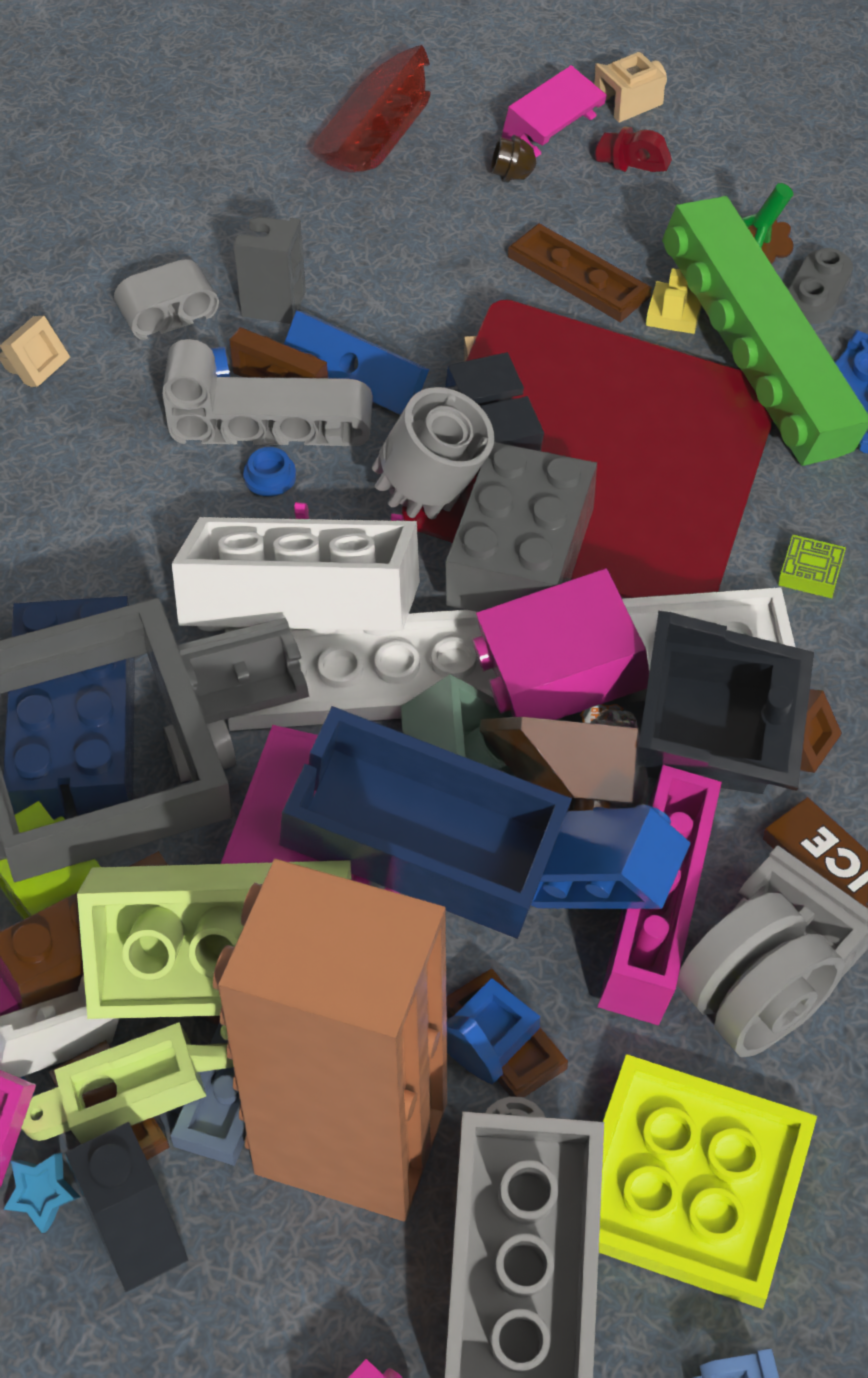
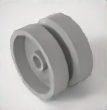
[677,893,845,1057]

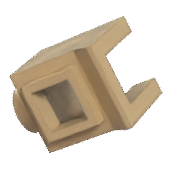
[594,52,667,122]

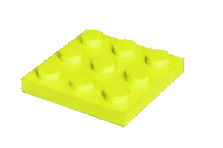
[599,1054,817,1309]

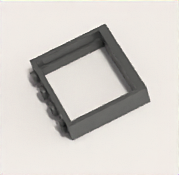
[0,598,232,883]

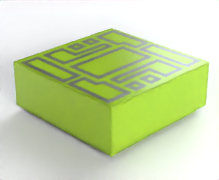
[778,535,846,598]

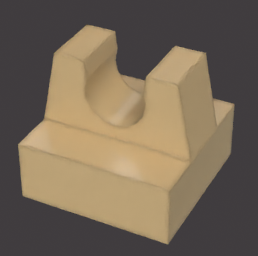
[0,316,70,387]

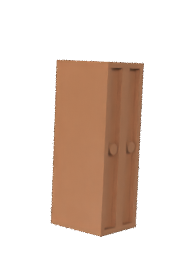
[213,858,447,1222]

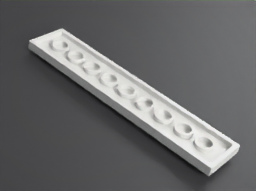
[225,588,795,731]

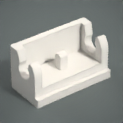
[0,974,119,1077]

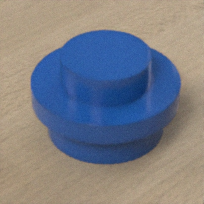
[243,447,296,496]

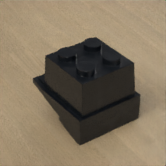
[637,610,814,794]

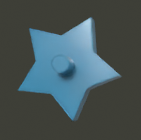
[3,1153,81,1233]

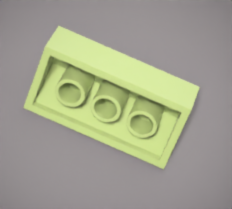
[77,860,351,1019]

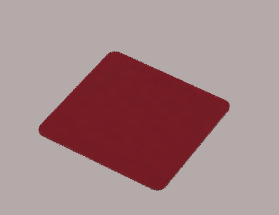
[402,300,773,598]

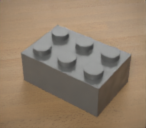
[446,442,597,612]

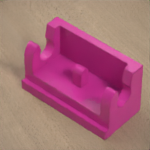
[502,65,607,157]

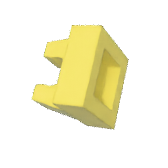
[646,268,702,334]

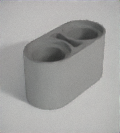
[114,259,219,340]

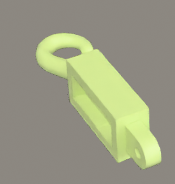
[21,1022,234,1144]

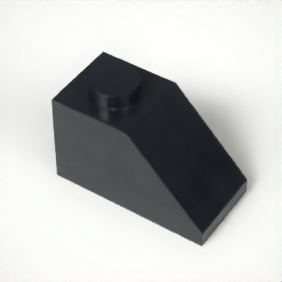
[65,1122,188,1292]

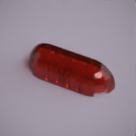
[313,45,431,173]

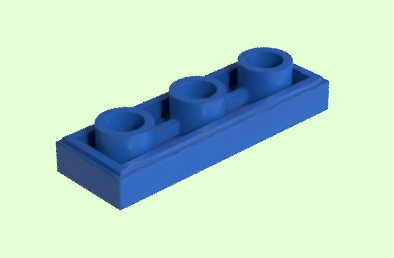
[284,310,429,415]

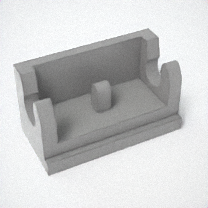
[731,845,868,977]

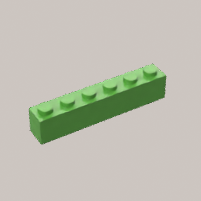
[662,196,868,466]

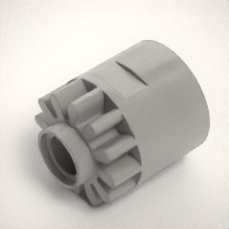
[372,387,494,519]

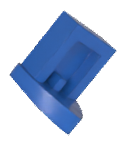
[447,978,541,1084]

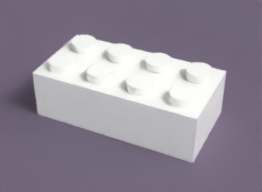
[172,517,420,636]

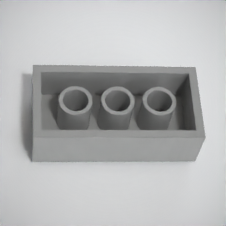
[444,1112,604,1378]

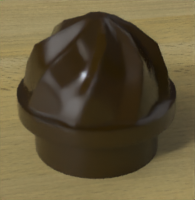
[490,135,537,183]

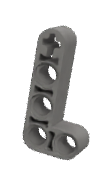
[162,339,373,446]

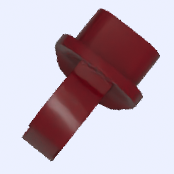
[595,127,672,172]

